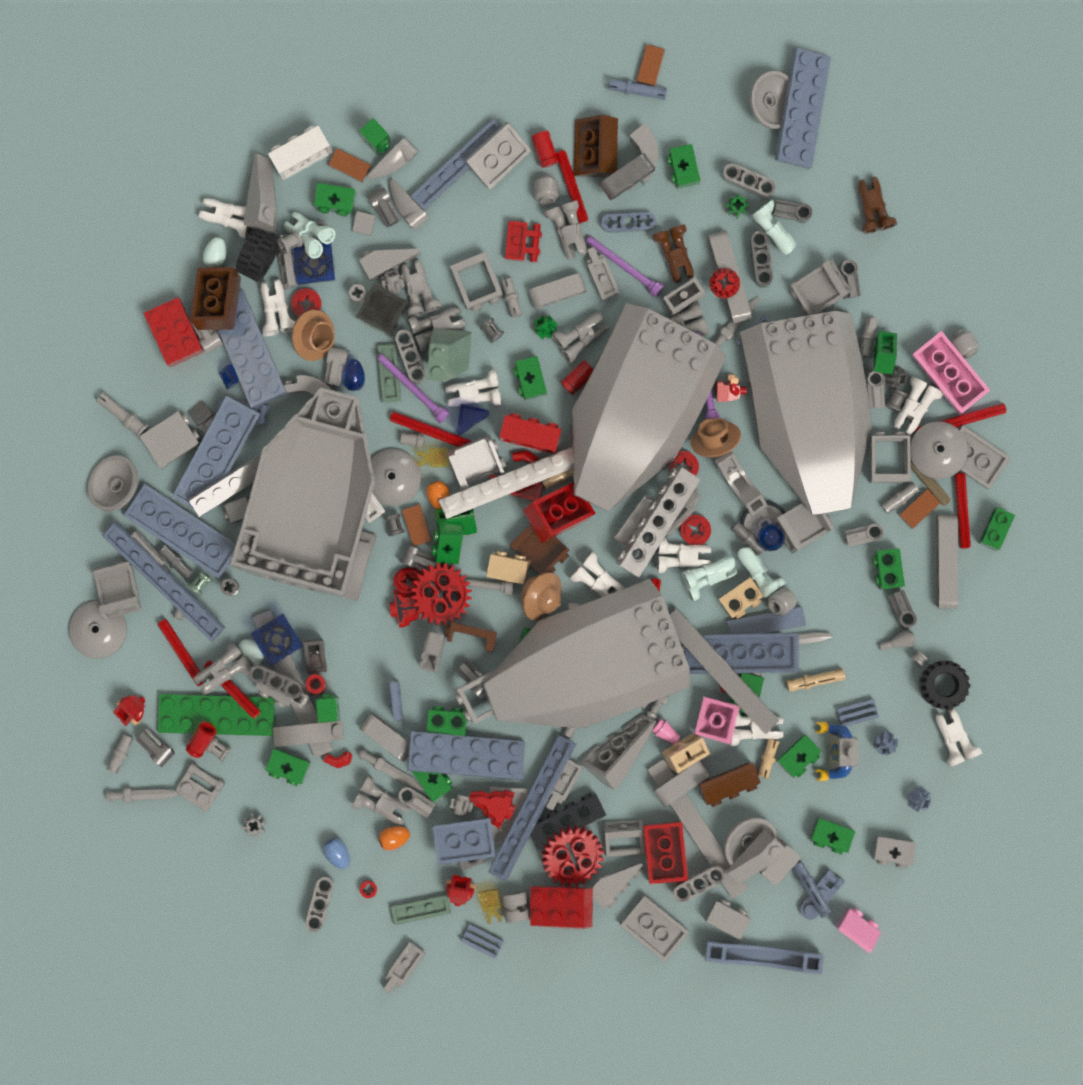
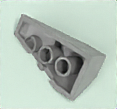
[244,153,278,237]
[580,713,656,790]

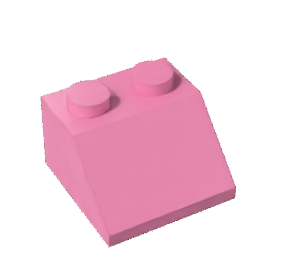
[695,697,740,744]
[834,907,881,953]

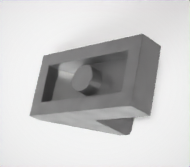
[188,401,215,434]
[303,639,327,674]

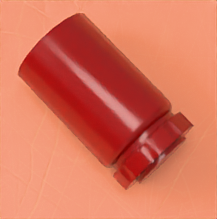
[531,131,559,168]
[560,360,594,395]
[306,674,327,695]
[186,722,217,758]

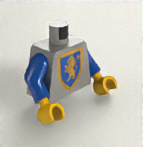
[815,721,859,781]

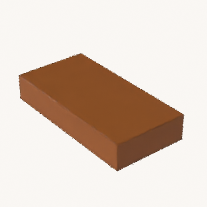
[637,44,665,86]
[328,148,371,183]
[899,489,940,529]
[402,505,432,547]

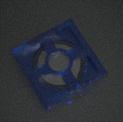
[293,243,336,285]
[250,613,304,667]

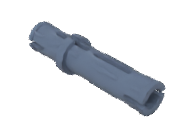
[609,78,667,100]
[792,862,832,918]

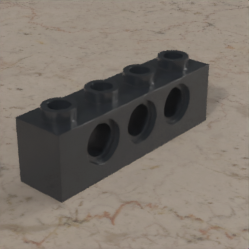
[530,792,606,850]

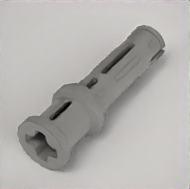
[96,392,150,439]

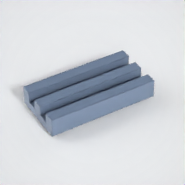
[836,699,879,727]
[461,923,504,959]

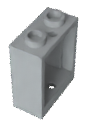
[450,252,503,312]
[869,432,911,483]
[454,668,497,724]

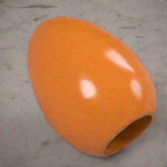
[426,480,450,509]
[378,826,410,851]

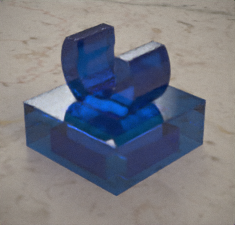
[219,364,240,390]

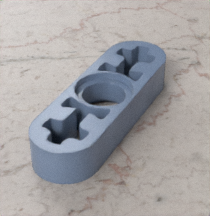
[601,212,656,233]

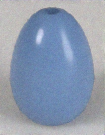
[323,838,350,869]

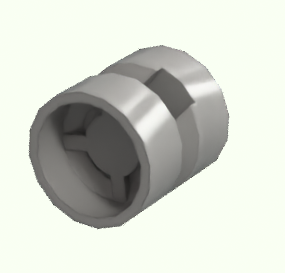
[501,891,530,923]

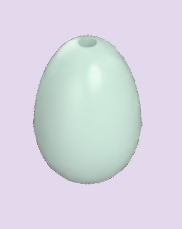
[203,237,226,268]
[239,639,269,666]

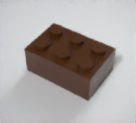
[190,267,241,330]

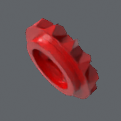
[709,268,740,299]
[291,288,322,317]
[668,451,699,476]
[681,515,711,545]
[393,567,423,595]

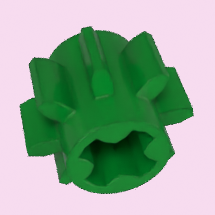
[725,193,750,219]
[533,315,558,340]

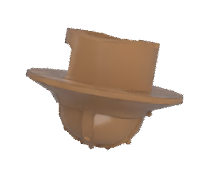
[292,310,335,361]
[690,418,741,459]
[520,572,562,621]

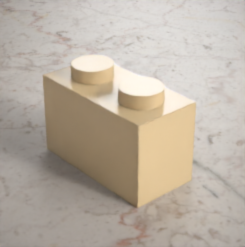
[486,550,531,584]

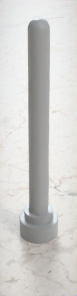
[430,576,514,596]

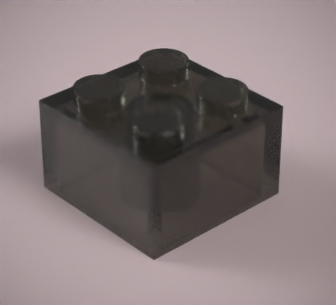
[356,284,409,338]

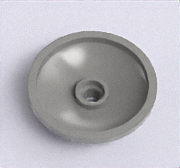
[750,71,789,129]
[910,422,968,479]
[371,449,421,506]
[88,455,138,511]
[69,601,127,658]
[724,817,778,866]

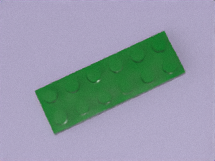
[158,694,275,736]

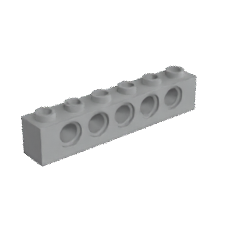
[616,466,701,577]

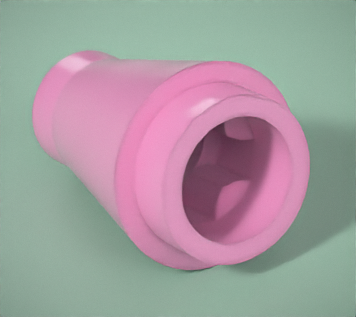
[652,718,681,745]

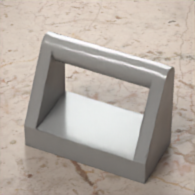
[604,819,645,857]

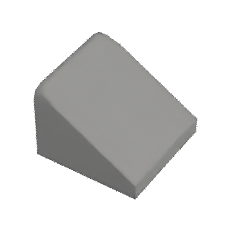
[353,211,376,236]

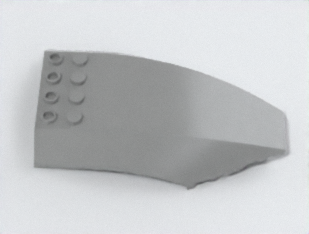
[572,303,726,512]
[740,311,872,515]
[230,388,375,596]
[483,579,690,729]

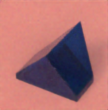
[456,404,490,436]

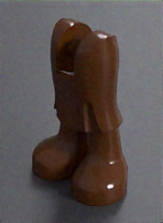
[857,177,897,234]
[651,224,694,283]

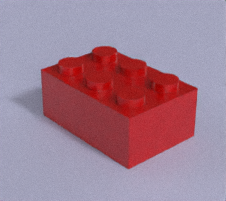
[144,297,205,368]
[499,413,561,454]
[523,482,596,543]
[643,821,688,884]
[530,885,593,929]

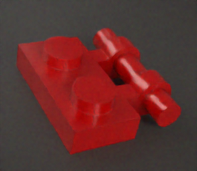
[505,221,542,263]

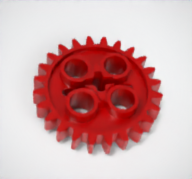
[409,563,472,625]
[541,825,604,887]

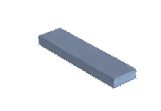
[727,607,806,635]

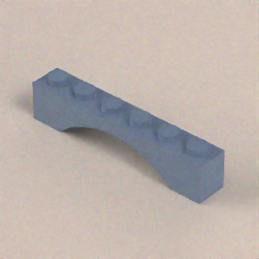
[704,940,824,975]

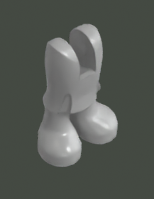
[544,201,587,260]
[401,260,442,318]
[668,300,710,335]
[407,307,467,352]
[551,312,609,364]
[193,643,252,695]
[351,775,411,825]

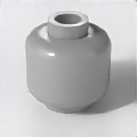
[533,175,559,205]
[951,329,979,359]
[768,587,796,616]

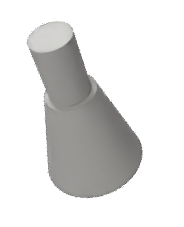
[880,628,916,651]

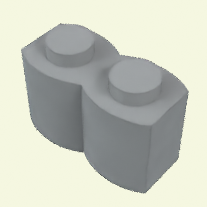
[420,632,445,673]

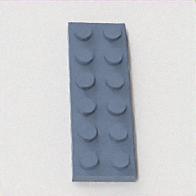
[775,48,831,169]
[218,290,287,409]
[172,395,260,515]
[123,484,236,579]
[685,633,799,674]
[407,732,525,780]

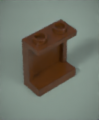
[510,524,570,575]
[445,622,497,652]

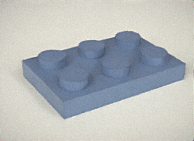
[433,818,496,865]

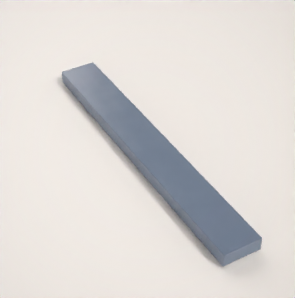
[102,521,226,642]
[488,734,576,882]

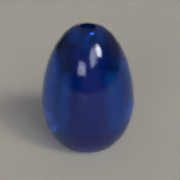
[342,359,365,391]

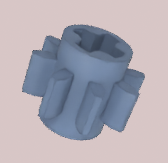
[874,731,898,755]
[907,787,931,812]

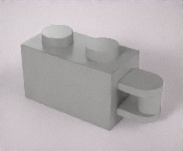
[255,667,310,709]

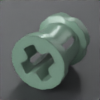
[187,570,213,596]

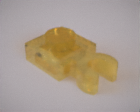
[416,447,450,468]
[479,888,502,924]

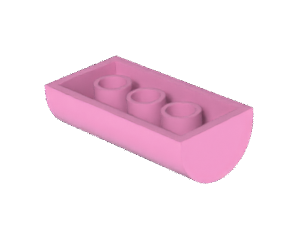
[911,331,990,414]

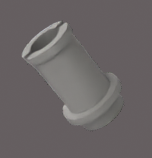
[400,432,425,448]

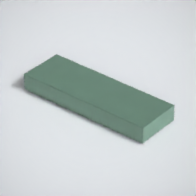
[377,344,401,403]
[390,894,451,925]

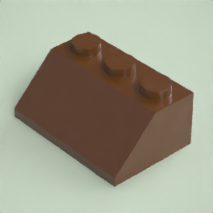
[574,115,618,177]
[698,761,761,807]

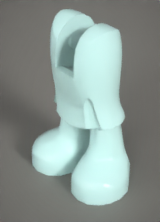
[751,200,796,255]
[283,212,336,259]
[737,547,787,598]
[682,556,737,602]

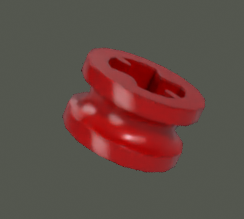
[360,880,377,899]

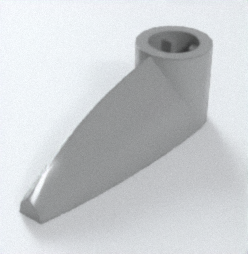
[367,137,419,179]
[389,179,429,231]

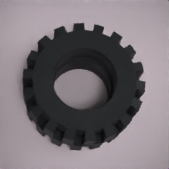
[236,229,279,282]
[919,661,971,709]

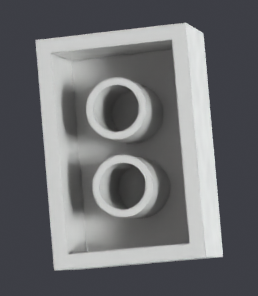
[268,126,333,180]

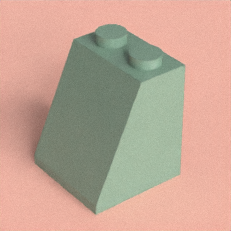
[427,328,472,382]

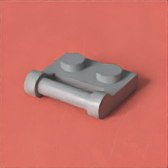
[175,763,225,812]

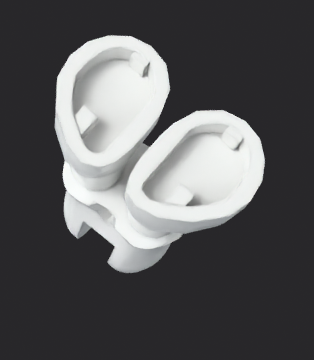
[198,198,251,239]
[260,279,296,336]
[445,370,502,407]
[894,376,943,436]
[657,538,711,573]
[569,551,625,597]
[935,708,983,767]
[730,712,784,746]

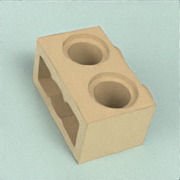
[718,577,763,619]
[662,733,710,773]

